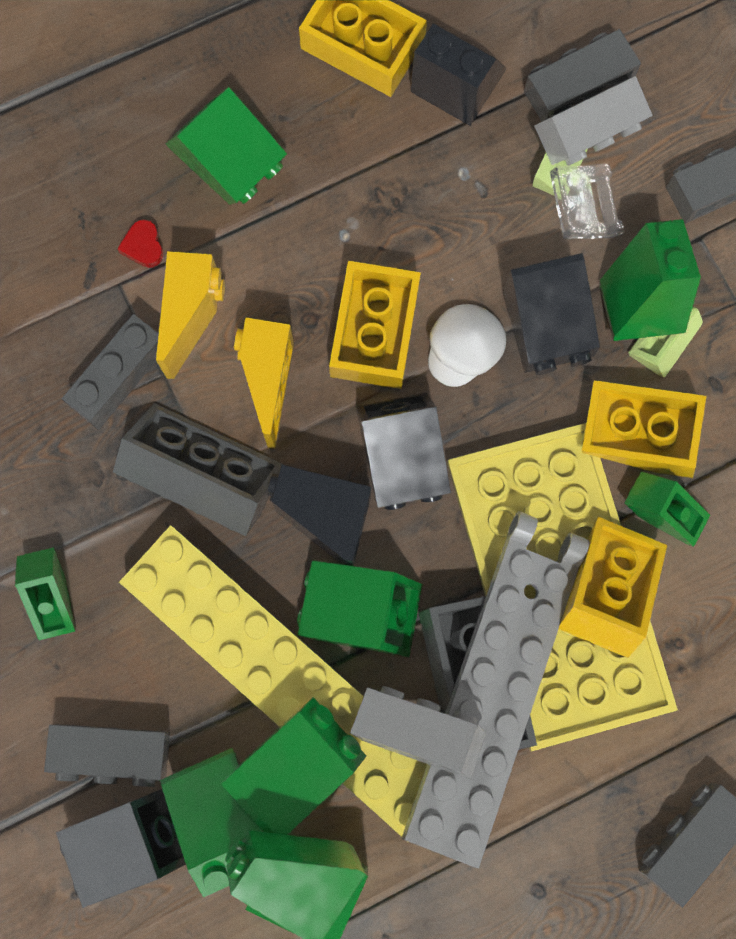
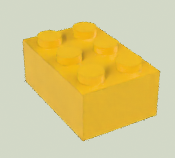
[299,0,427,97]
[329,261,421,389]

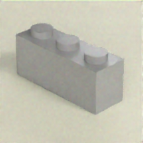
[534,76,653,166]
[350,686,486,779]

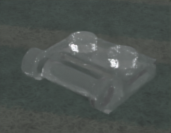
[550,163,624,239]

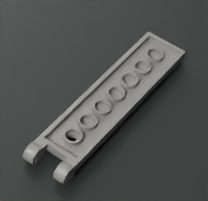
[401,511,589,869]

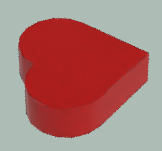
[117,220,163,268]

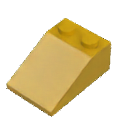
[156,251,225,379]
[234,318,294,449]
[582,380,707,478]
[559,517,667,658]

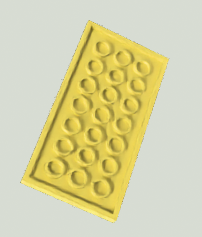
[447,423,678,751]

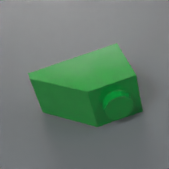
[624,471,711,547]
[15,547,76,640]

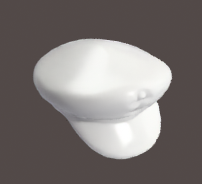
[428,304,506,387]

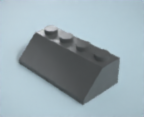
[113,403,284,536]
[419,596,537,750]

